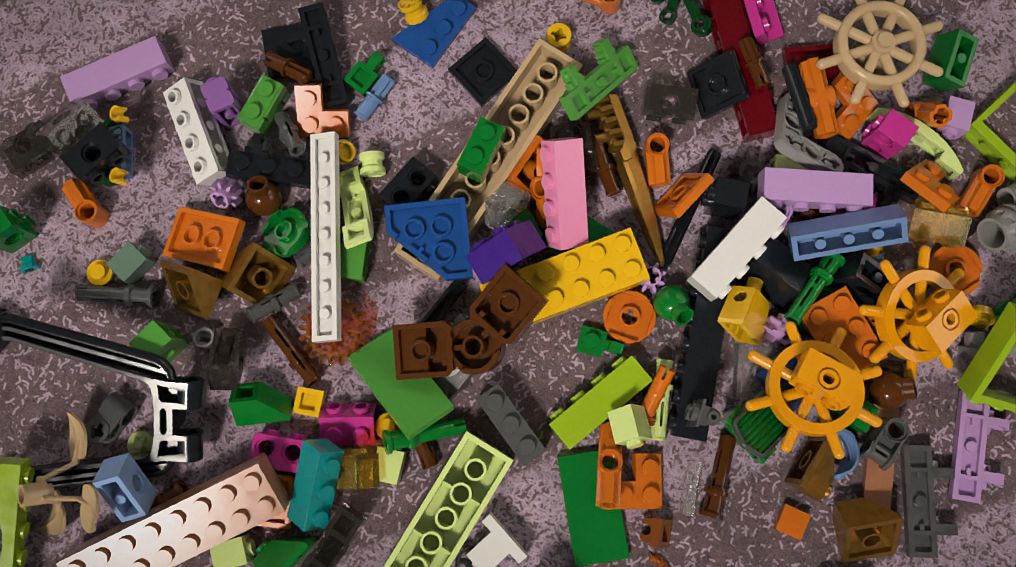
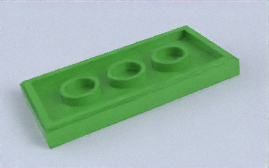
[347,329,454,440]

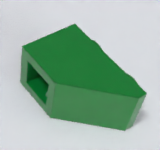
[229,381,293,427]

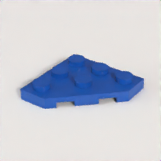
[384,197,473,281]

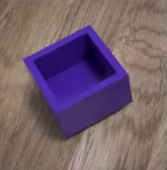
[465,220,546,285]

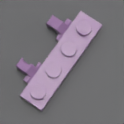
[948,390,1010,504]

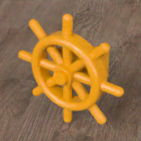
[858,245,978,382]
[745,321,882,459]

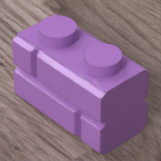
[200,76,243,128]

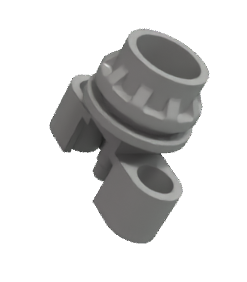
[977,183,1016,252]

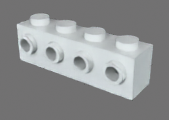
[163,78,229,186]
[686,196,787,301]

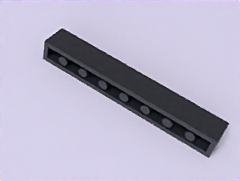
[667,225,732,442]

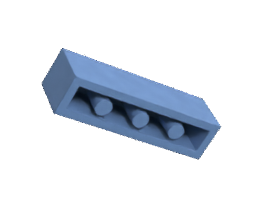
[786,204,909,261]

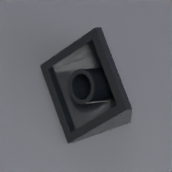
[741,238,813,309]

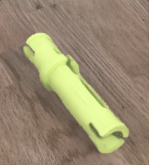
[651,359,674,441]

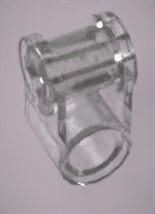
[485,179,531,230]

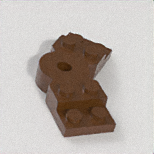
[392,264,549,380]

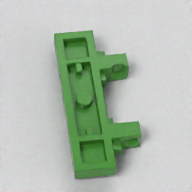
[559,37,638,121]

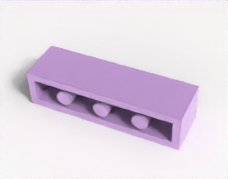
[60,36,174,111]
[757,167,873,213]

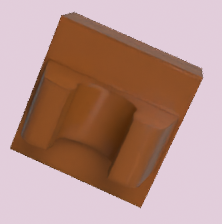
[640,517,673,548]

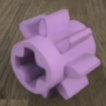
[209,177,243,210]
[640,261,666,294]
[763,313,791,348]

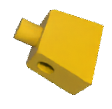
[717,277,770,345]

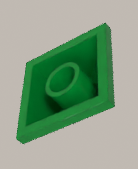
[252,536,320,567]

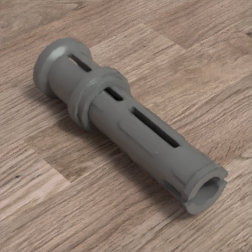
[75,284,160,308]

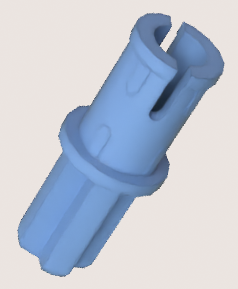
[353,74,395,122]

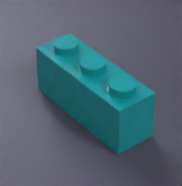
[287,438,344,532]

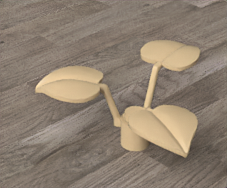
[18,412,100,535]

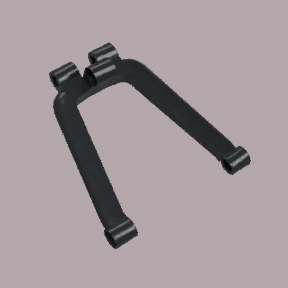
[0,308,204,490]

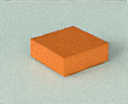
[773,503,811,541]

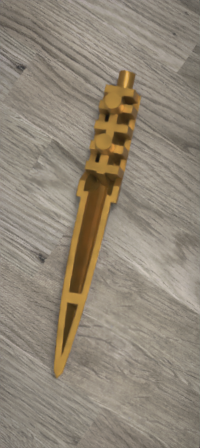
[584,93,665,267]

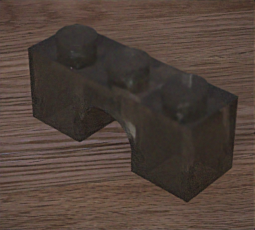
[301,503,368,567]

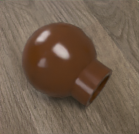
[245,175,282,216]
[868,372,917,410]

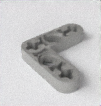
[774,93,844,172]

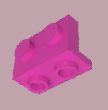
[319,402,377,446]

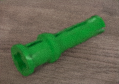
[784,254,846,325]
[382,417,466,455]

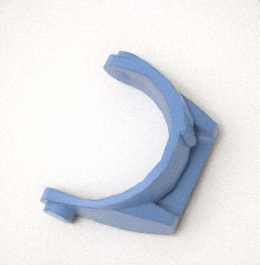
[834,429,860,481]

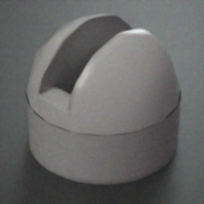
[193,327,216,350]

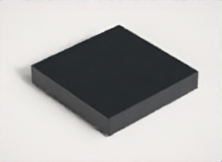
[261,23,314,80]
[448,37,517,107]
[687,49,750,120]

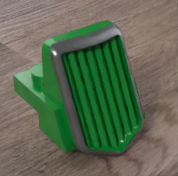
[721,390,788,464]

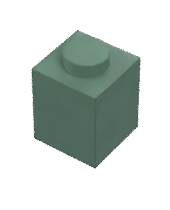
[106,241,156,284]

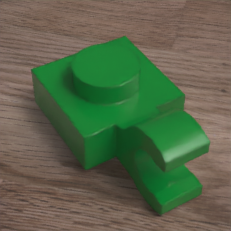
[343,51,386,98]
[575,325,624,358]

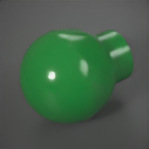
[653,285,694,326]

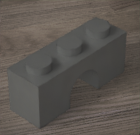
[476,383,546,466]

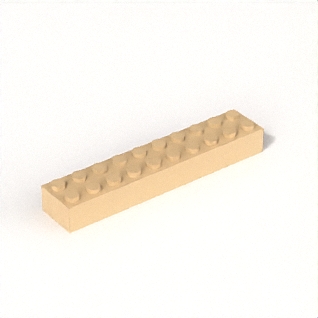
[394,38,583,285]

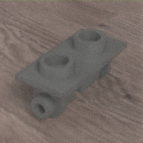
[684,398,721,427]

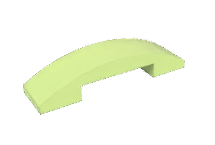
[867,107,964,181]
[339,166,374,249]

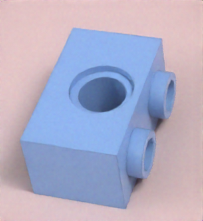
[92,453,157,522]

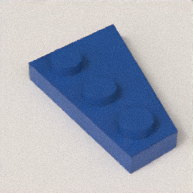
[391,0,476,68]

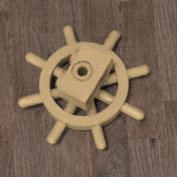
[816,0,944,108]

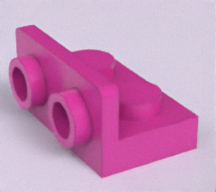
[744,0,784,45]

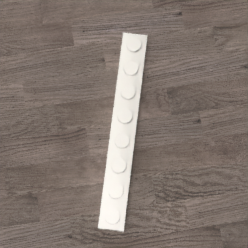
[310,131,342,343]

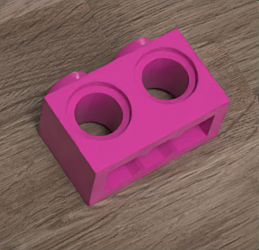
[859,108,919,160]
[249,428,307,473]

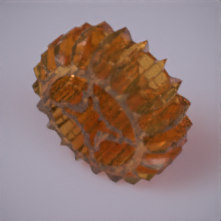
[299,296,371,367]

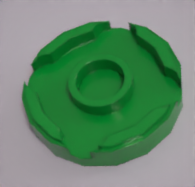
[262,207,311,258]

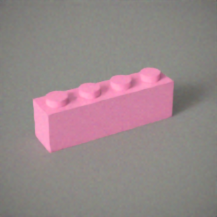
[540,137,589,250]

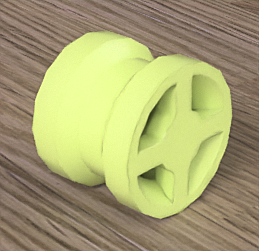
[359,150,386,178]

